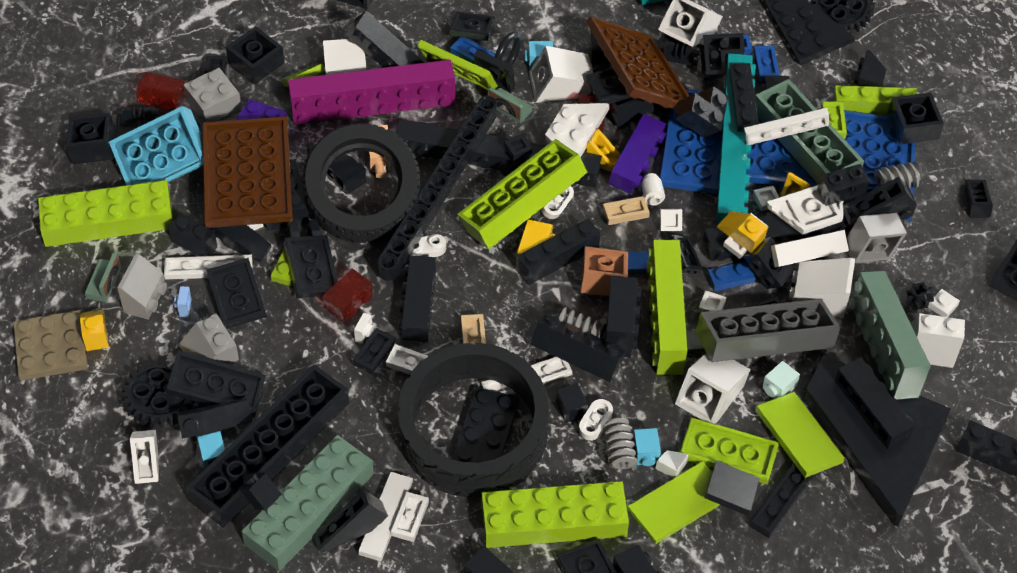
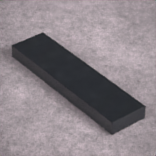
[749,462,815,538]

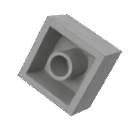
[183,68,242,122]
[846,213,907,263]

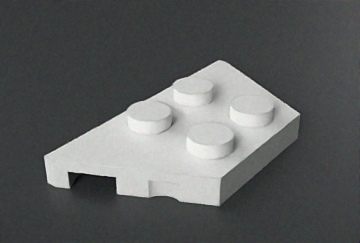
[545,103,609,158]
[767,185,843,234]

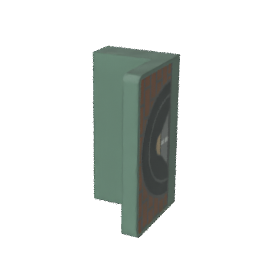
[488,87,532,124]
[85,253,121,302]

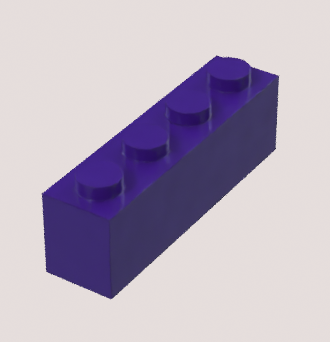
[608,114,667,194]

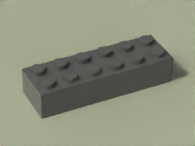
[695,299,840,362]

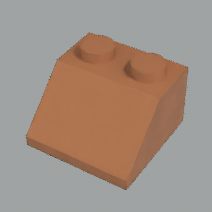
[581,247,628,296]

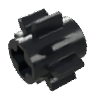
[906,282,934,310]

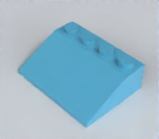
[109,106,204,185]

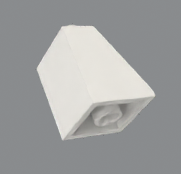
[658,0,723,47]
[323,39,366,75]
[529,46,593,103]
[788,258,855,319]
[911,313,965,368]
[675,353,751,424]

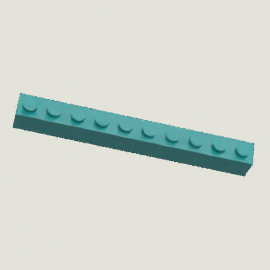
[716,53,756,226]

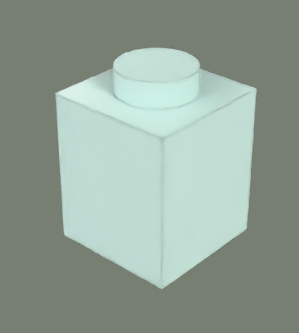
[762,361,800,399]

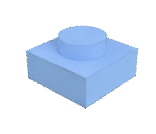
[174,286,192,317]

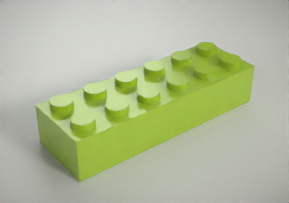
[457,139,588,249]
[38,180,173,247]
[647,240,687,375]
[482,481,629,548]

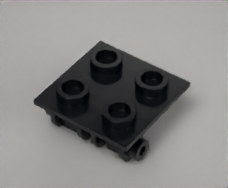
[660,34,701,67]
[116,106,161,138]

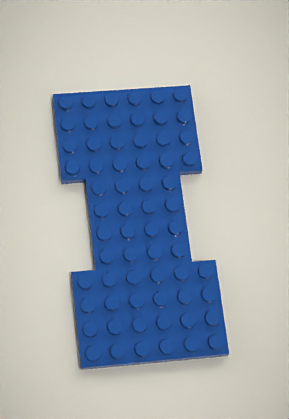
[660,89,916,221]

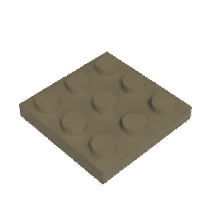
[13,310,88,381]

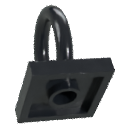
[474,31,521,94]

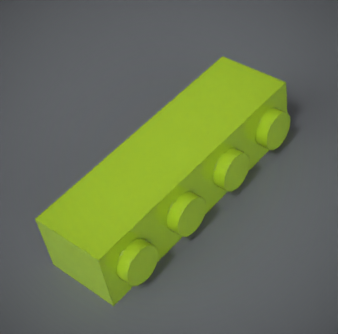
[832,85,917,116]

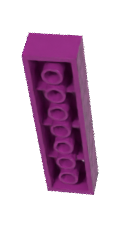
[288,60,455,125]

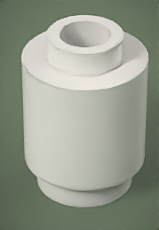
[641,173,665,205]

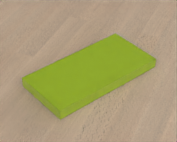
[417,40,498,90]
[755,392,845,478]
[680,417,779,485]
[628,461,720,545]

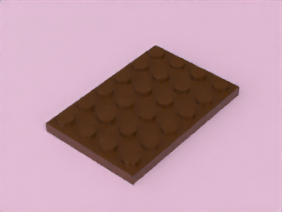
[586,16,689,110]
[203,116,293,228]

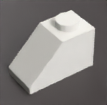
[130,430,159,484]

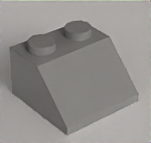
[118,254,167,320]
[179,314,239,365]

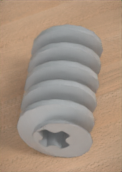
[874,161,922,188]
[559,307,607,340]
[603,418,638,469]

